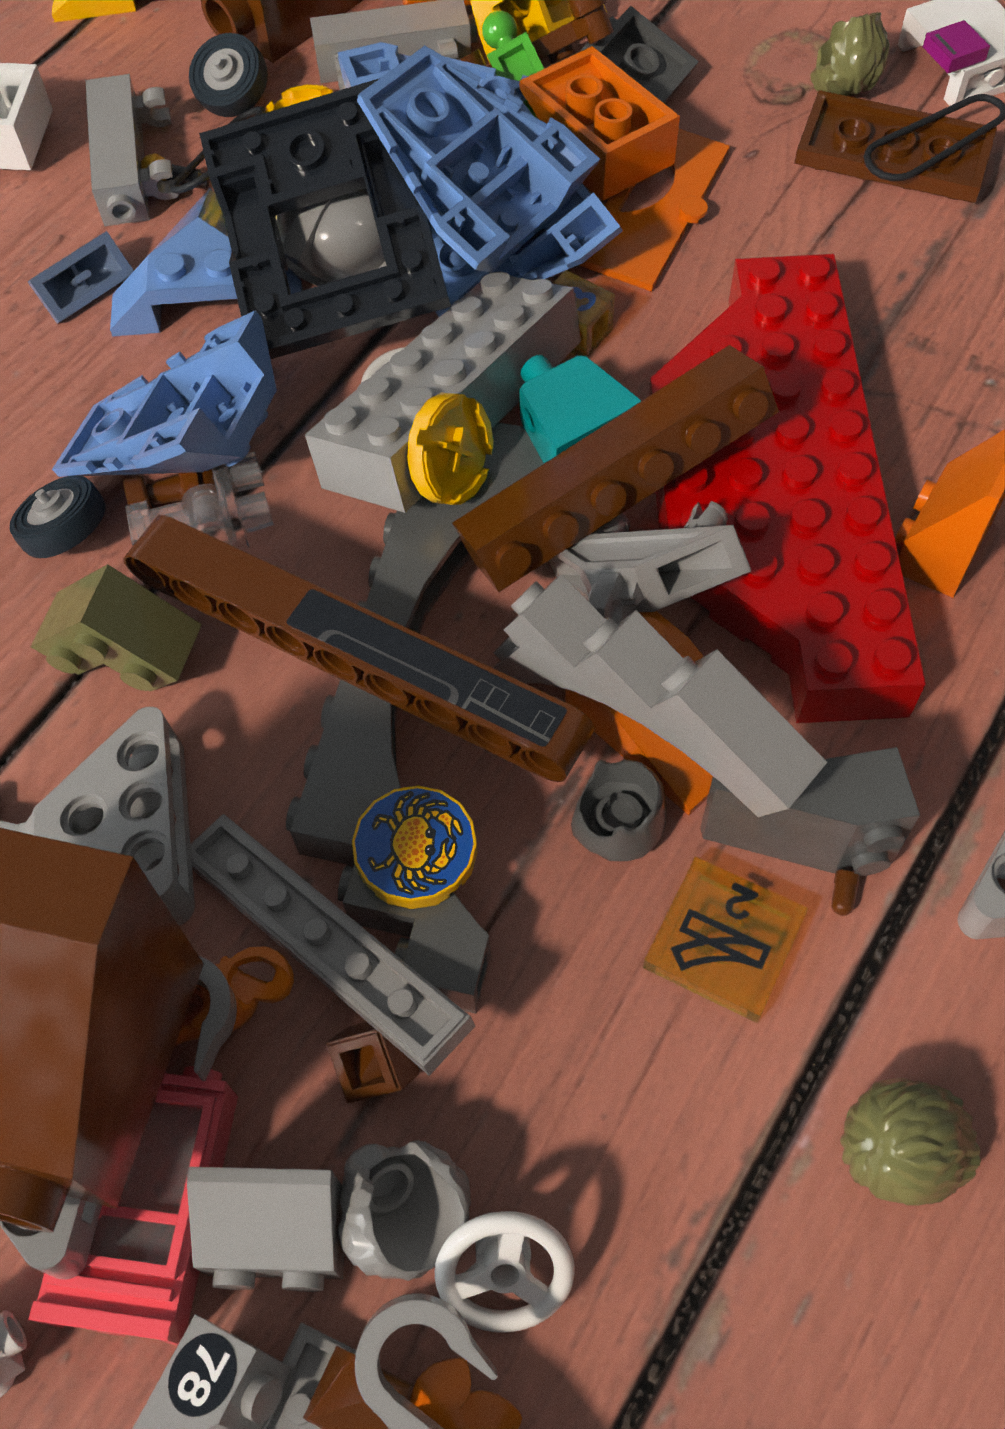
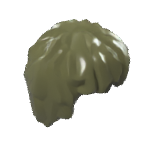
[810,12,890,96]
[840,1078,981,1206]

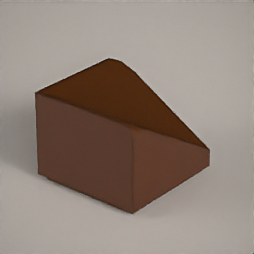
[326,1022,420,1103]
[303,1345,414,1429]

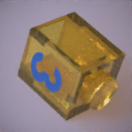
[553,270,615,358]

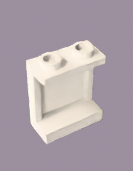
[898,0,1005,106]

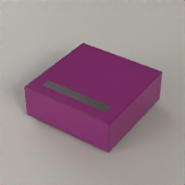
[923,20,990,74]

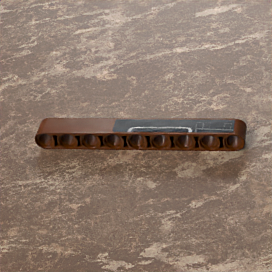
[123,515,595,782]

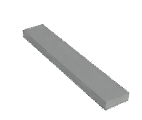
[190,814,475,1076]

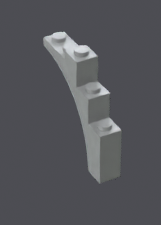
[493,574,827,817]

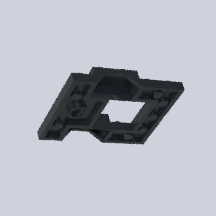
[199,78,451,360]

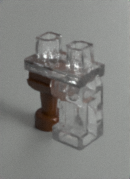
[123,452,274,550]

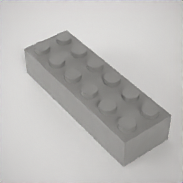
[305,272,581,513]

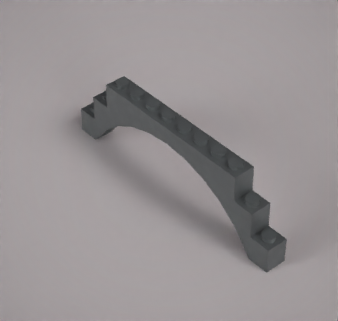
[286,422,544,1014]

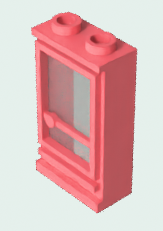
[28,1066,238,1345]

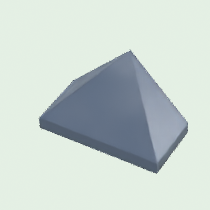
[27,231,134,324]

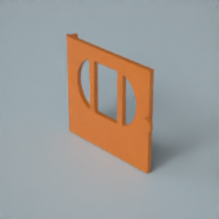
[579,128,730,292]

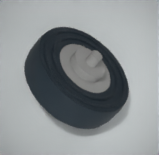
[189,33,268,117]
[9,475,106,558]

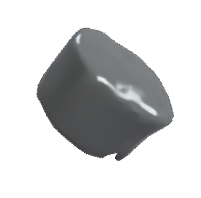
[571,760,667,861]

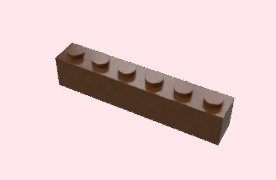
[452,345,779,592]

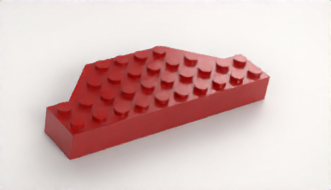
[649,254,926,723]

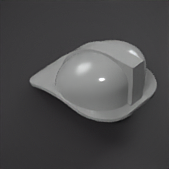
[276,188,386,286]

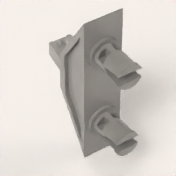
[549,501,751,624]

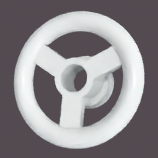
[434,1211,575,1333]

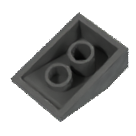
[700,747,920,876]

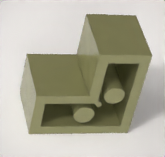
[31,564,202,692]

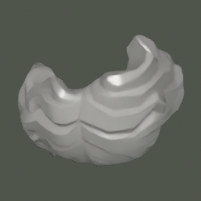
[338,1140,471,1281]

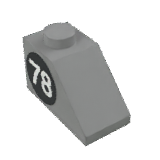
[133,1314,292,1429]

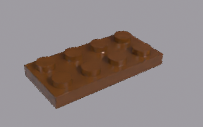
[794,90,997,203]

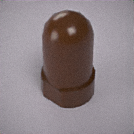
[831,870,860,916]

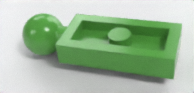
[482,10,544,118]

